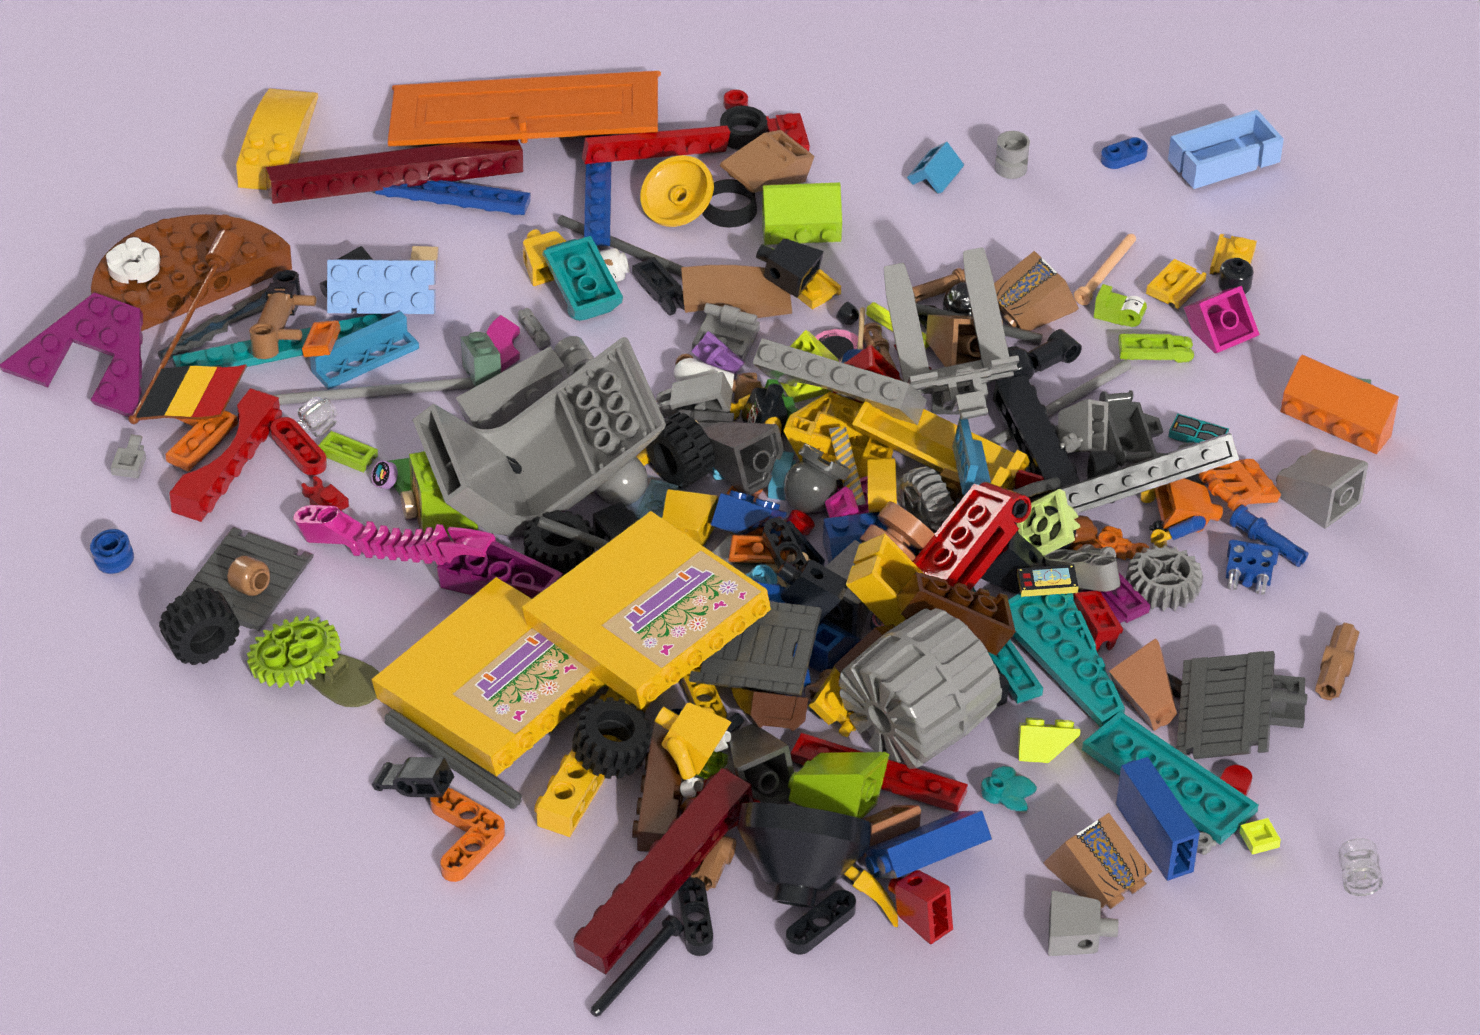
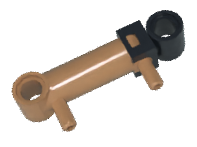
[249,270,316,359]

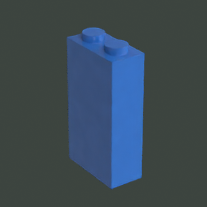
[1116,757,1200,881]
[865,811,992,878]

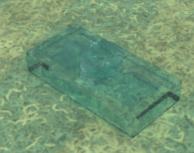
[635,479,678,520]

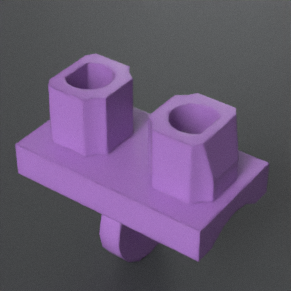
[691,331,745,376]

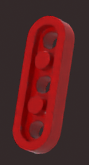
[270,417,327,475]

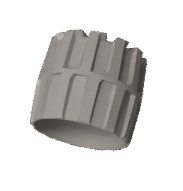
[839,608,1002,769]

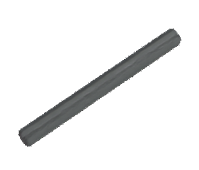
[384,710,522,809]

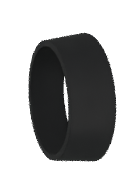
[702,179,757,228]

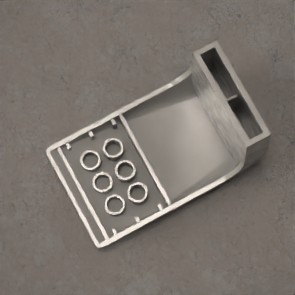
[412,337,666,537]

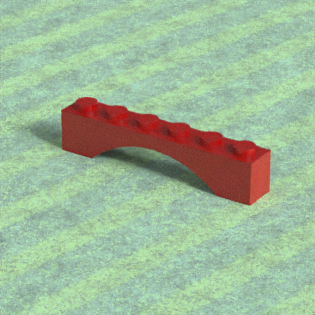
[169,388,282,522]

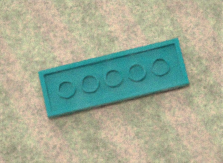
[1082,711,1259,845]

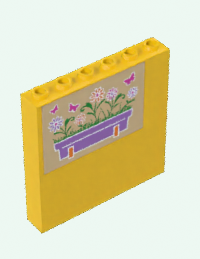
[522,511,771,709]
[371,577,605,777]

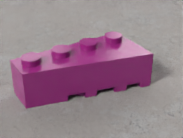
[437,541,563,599]

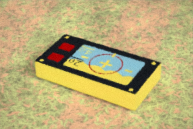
[1017,564,1078,597]

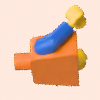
[1140,478,1223,548]

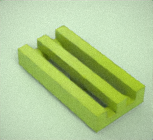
[318,431,378,473]

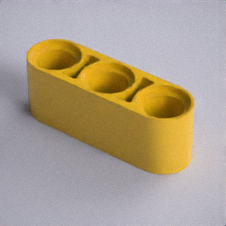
[867,458,897,513]

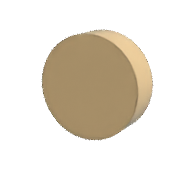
[401,490,417,519]

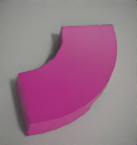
[487,315,520,372]

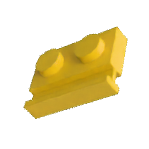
[1209,234,1257,275]
[1146,259,1207,309]
[798,269,841,309]

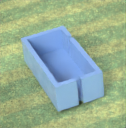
[1168,110,1284,189]
[327,259,436,314]

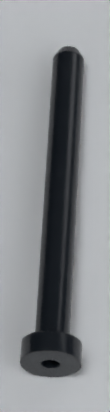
[590,915,684,1017]

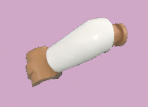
[674,354,762,404]

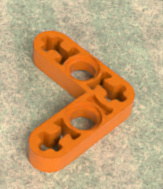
[430,787,505,882]

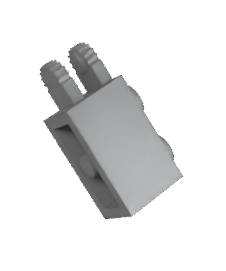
[656,372,733,418]

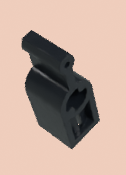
[372,757,455,798]

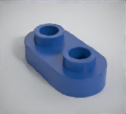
[1101,137,1148,169]

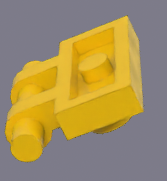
[808,667,856,737]

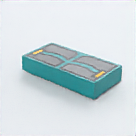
[1168,414,1229,443]

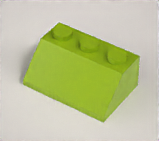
[762,182,842,245]

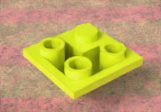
[780,330,839,403]
[1018,717,1080,763]

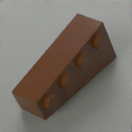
[897,572,1016,655]
[632,722,686,852]

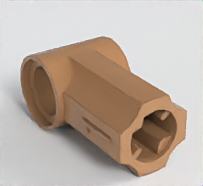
[691,836,737,891]

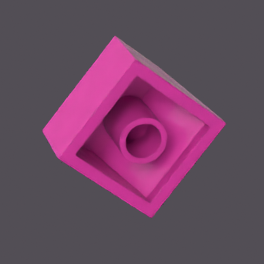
[1184,286,1260,353]

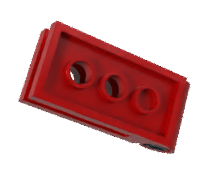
[913,482,1031,591]

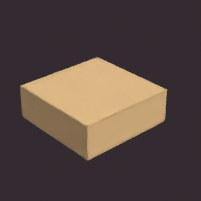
[410,246,439,269]

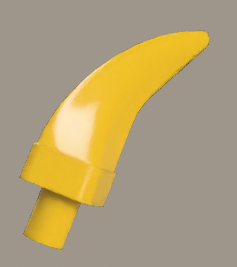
[844,866,898,927]

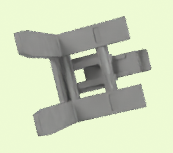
[884,247,1019,420]

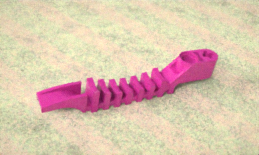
[293,505,496,565]

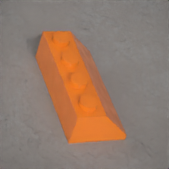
[1280,355,1399,454]

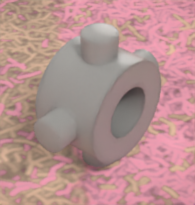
[1059,433,1083,453]
[1197,832,1216,855]

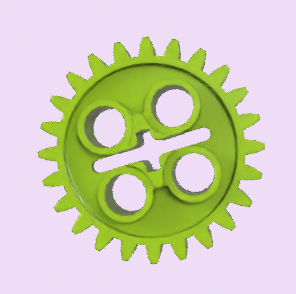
[247,616,341,688]

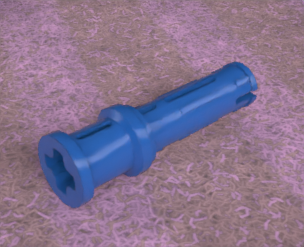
[1229,505,1309,567]

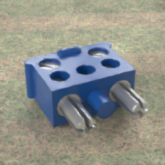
[1226,540,1279,595]

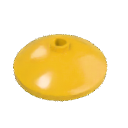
[640,155,714,227]

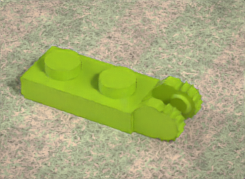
[1118,334,1194,363]

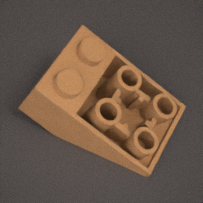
[720,130,815,193]

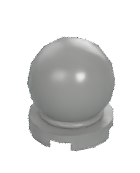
[594,457,647,505]

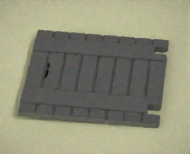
[181,527,314,631]
[689,601,822,696]
[1176,651,1275,759]

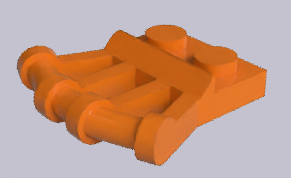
[1199,459,1281,511]

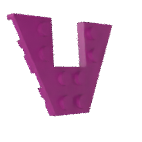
[0,292,143,421]

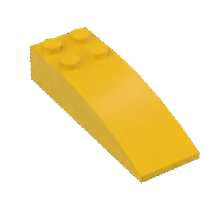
[236,88,318,190]

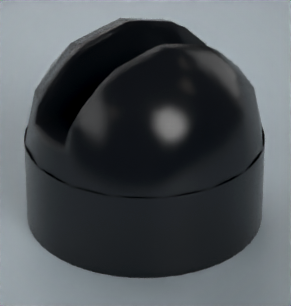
[836,301,859,325]

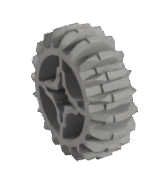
[899,466,954,534]
[1126,544,1203,611]

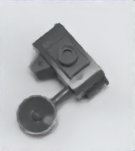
[1099,390,1202,482]

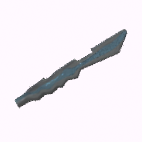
[158,288,267,360]

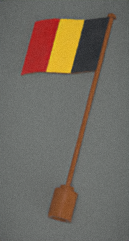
[128,230,247,424]

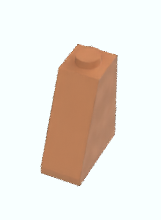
[1109,638,1177,731]

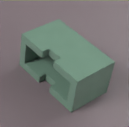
[461,332,501,387]

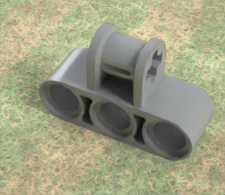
[1044,544,1121,591]

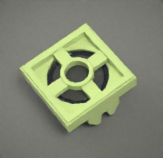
[1016,489,1080,556]

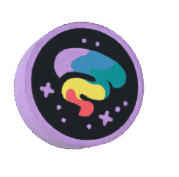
[372,460,398,489]

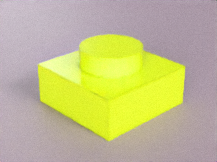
[1239,818,1281,854]

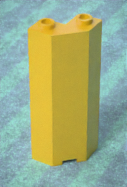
[852,401,1030,490]

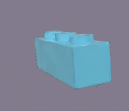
[768,451,797,500]

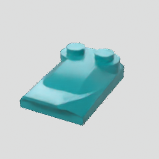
[543,236,623,321]

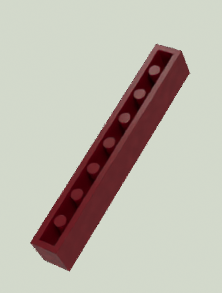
[573,768,753,975]

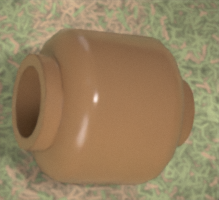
[227,556,270,596]

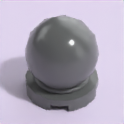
[783,443,851,514]

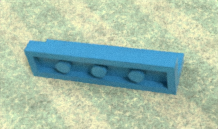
[310,311,419,390]
[952,417,991,495]

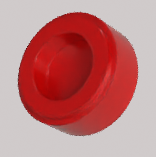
[723,90,748,110]
[786,510,815,535]

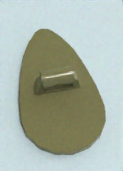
[305,653,379,707]

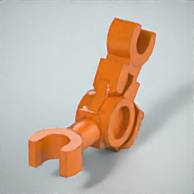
[1073,526,1149,560]

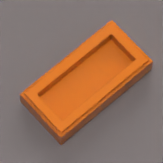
[302,320,341,357]

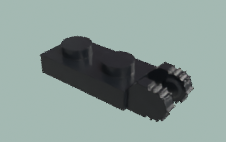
[632,257,685,316]

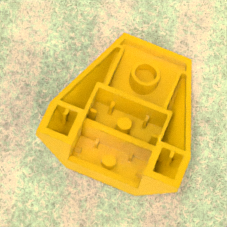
[784,392,893,481]

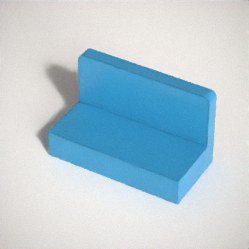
[907,142,964,194]

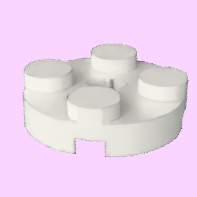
[106,237,160,284]

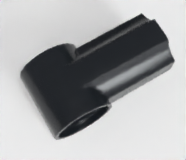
[1028,329,1082,373]

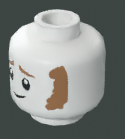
[599,248,629,282]

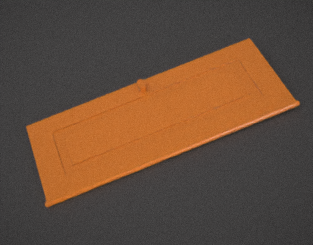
[388,71,661,147]

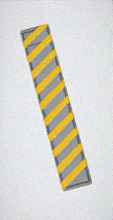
[829,426,866,505]

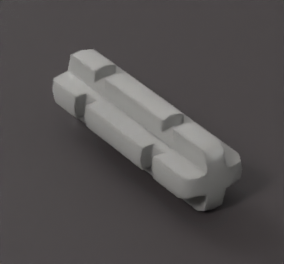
[518,308,551,349]

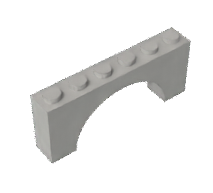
[753,338,927,425]

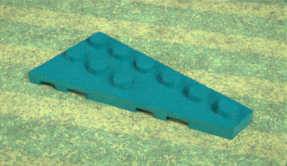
[1008,593,1125,728]

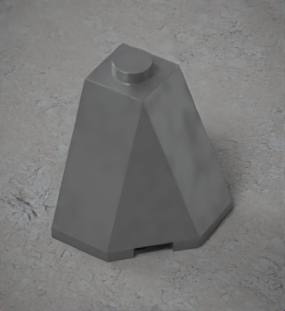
[704,422,784,495]
[730,724,794,804]

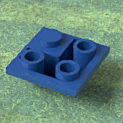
[711,490,787,535]
[808,618,862,673]

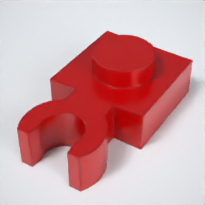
[301,476,349,511]

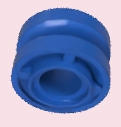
[90,529,134,574]

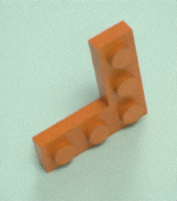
[165,410,238,472]

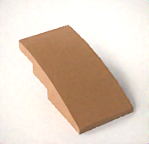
[681,265,792,318]

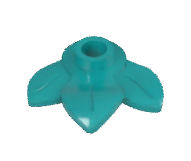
[981,766,1037,811]

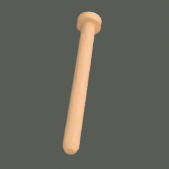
[1074,234,1136,305]

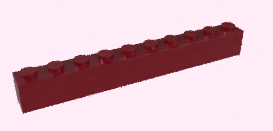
[265,140,523,204]

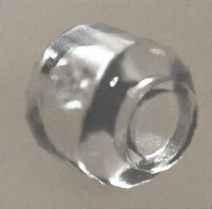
[297,397,338,437]

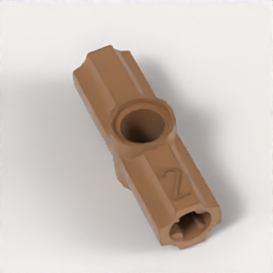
[1315,622,1360,701]

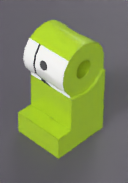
[1094,284,1147,327]

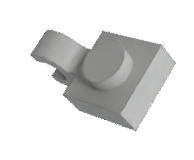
[111,434,146,479]

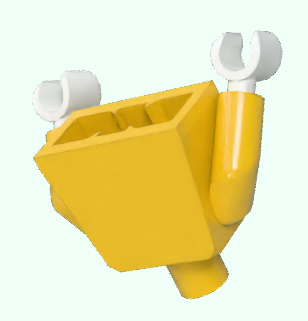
[654,703,731,798]

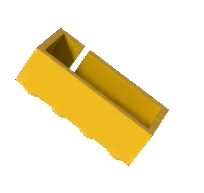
[846,533,924,626]

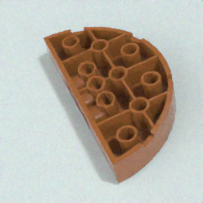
[91,214,292,331]

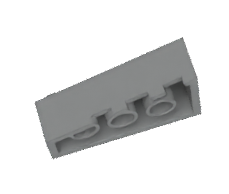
[456,346,569,429]

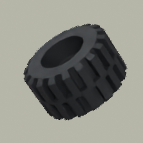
[646,412,715,489]
[524,510,595,576]
[159,588,240,665]
[572,697,652,779]

